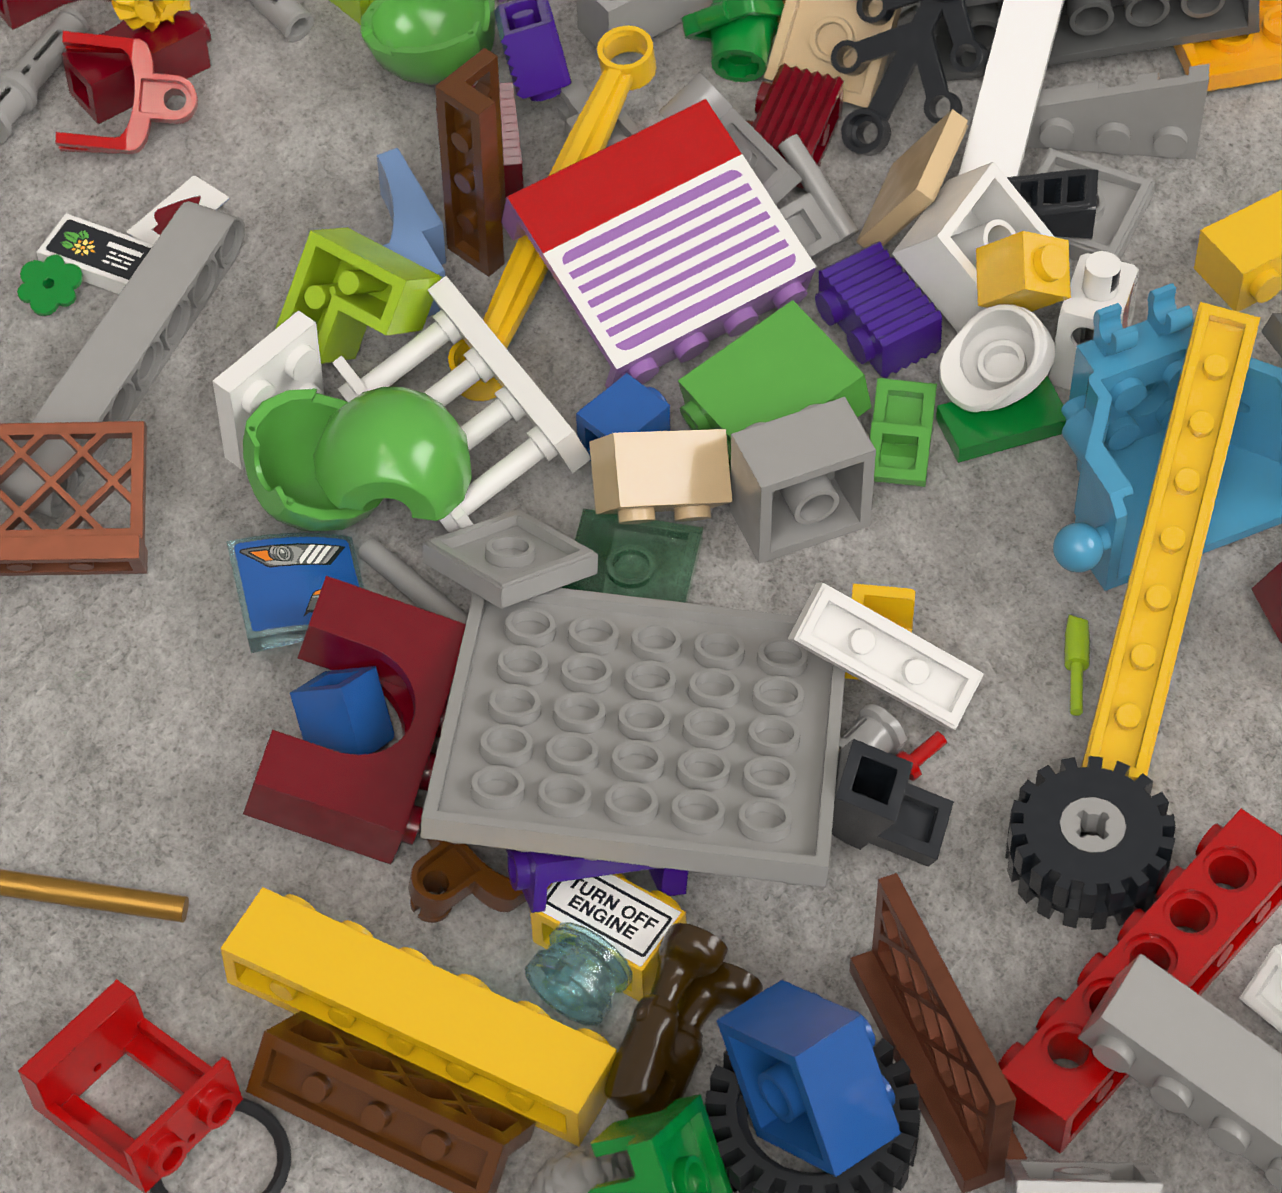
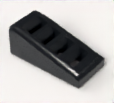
[1006,169,1098,239]

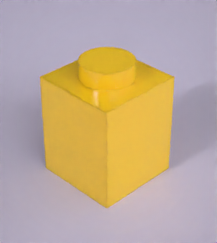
[976,231,1071,312]

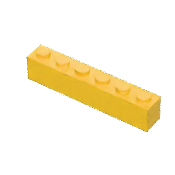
[220,887,617,1147]

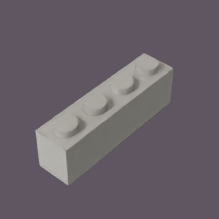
[1078,954,1282,1191]

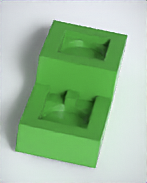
[870,378,937,487]

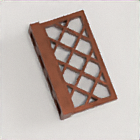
[0,421,148,576]
[849,873,1027,1193]

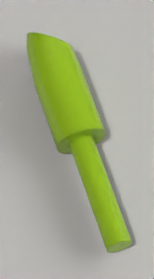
[1064,614,1090,716]

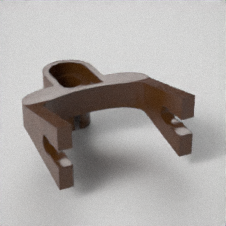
[408,839,526,923]

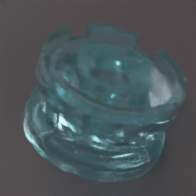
[525,922,632,1026]

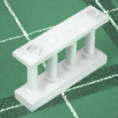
[332,276,591,533]

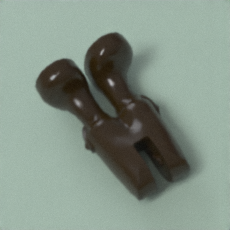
[605,923,763,1118]

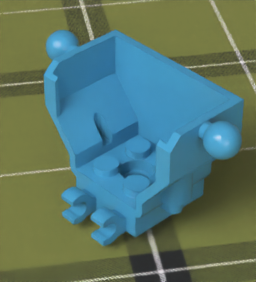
[1053,283,1282,591]

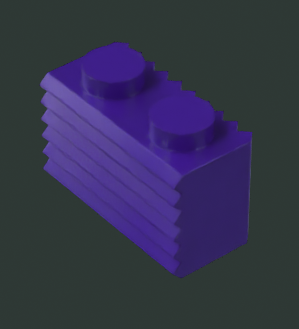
[494,0,572,102]
[815,242,942,379]

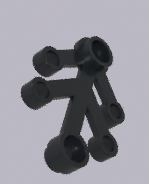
[831,0,989,156]

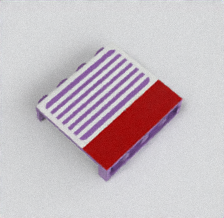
[501,99,816,388]

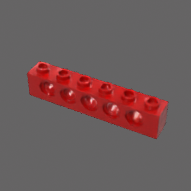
[998,808,1282,1154]

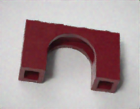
[0,0,211,125]
[243,576,466,865]

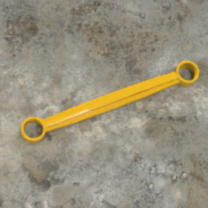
[448,26,657,401]

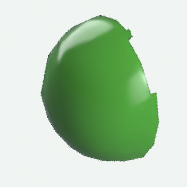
[361,0,496,85]
[313,387,472,521]
[243,389,384,531]

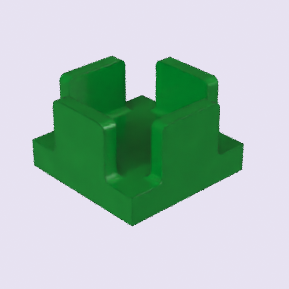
[588,1094,733,1193]

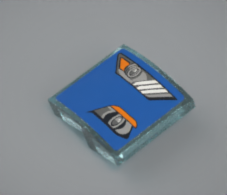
[226,533,364,653]

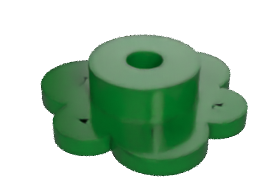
[17,254,83,316]

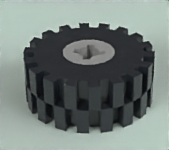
[1005,756,1176,930]

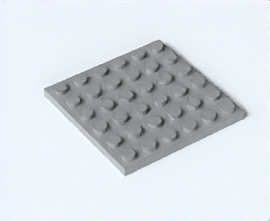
[421,588,845,887]

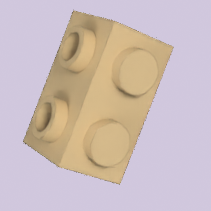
[589,429,732,524]

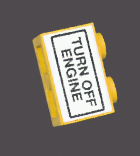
[530,873,686,1001]

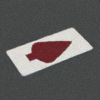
[127,176,229,245]

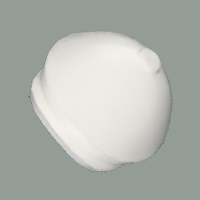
[939,304,1055,412]

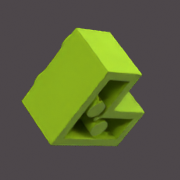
[275,227,442,364]

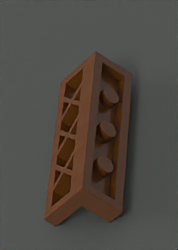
[435,48,506,277]
[245,1011,536,1193]

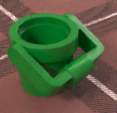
[681,0,785,82]

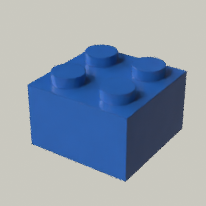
[716,980,901,1177]

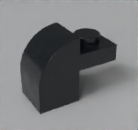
[832,739,954,867]

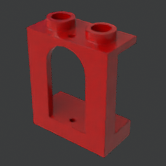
[18,979,243,1193]

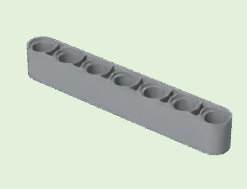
[0,201,245,519]

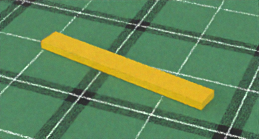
[1081,302,1261,781]

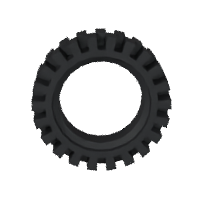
[705,1038,921,1193]

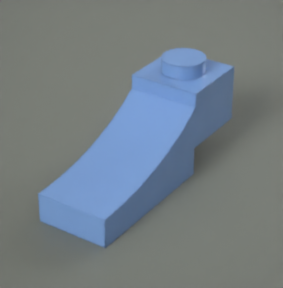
[377,148,446,317]

